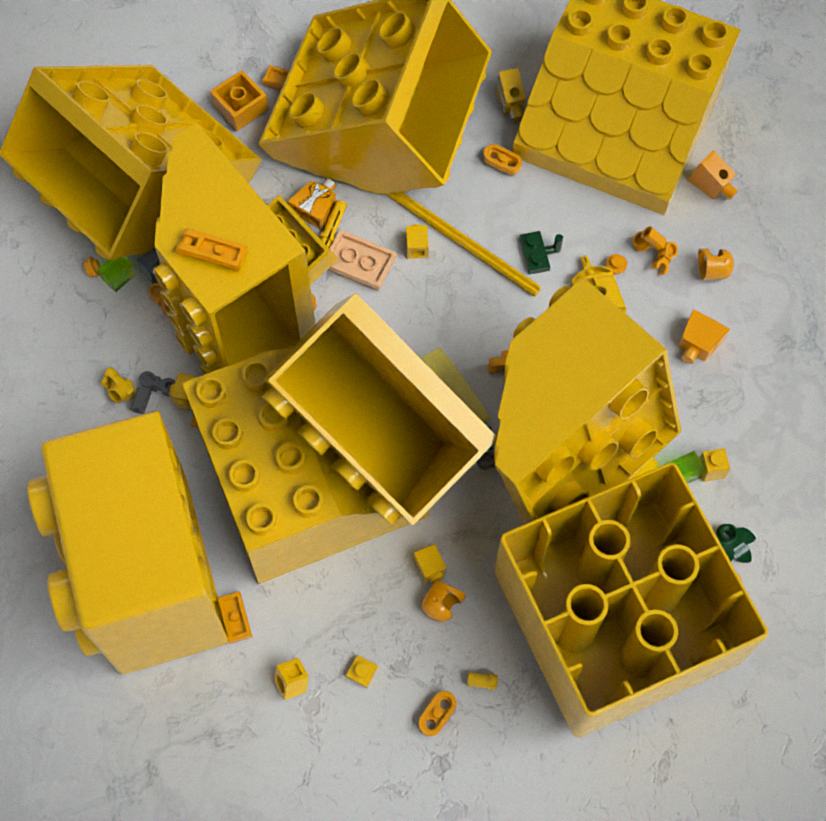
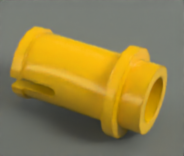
[468,672,498,692]

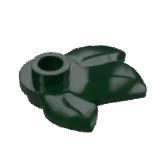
[715,524,756,563]

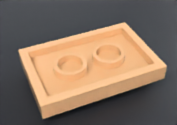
[328,229,397,290]

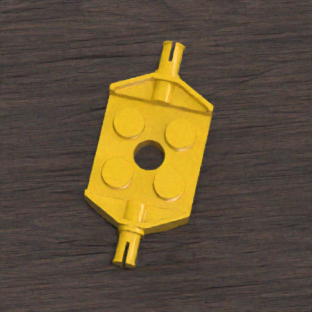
[570,255,627,313]

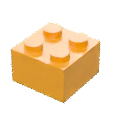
[210,70,269,131]

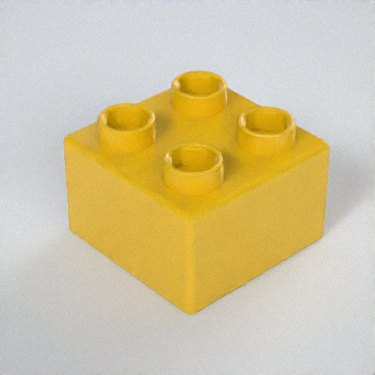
[27,410,229,675]
[494,463,768,738]

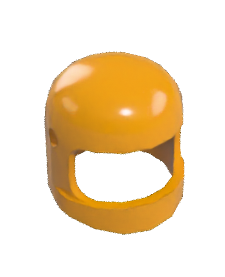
[698,248,734,280]
[422,580,466,623]

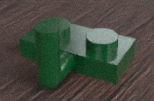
[519,231,563,275]

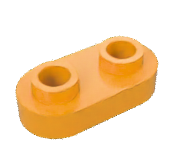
[483,144,522,175]
[419,691,457,737]

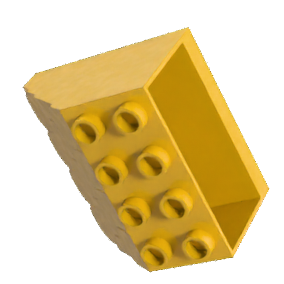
[258,0,492,194]
[513,0,741,215]
[0,65,262,260]
[152,122,315,375]
[494,277,682,524]
[262,293,497,526]
[182,349,430,584]

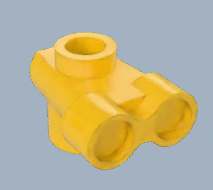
[100,367,136,403]

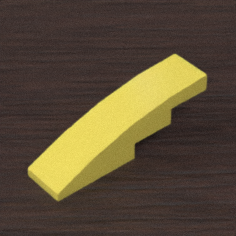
[422,347,490,423]

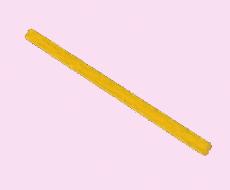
[385,191,541,296]

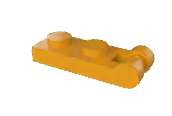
[175,228,248,271]

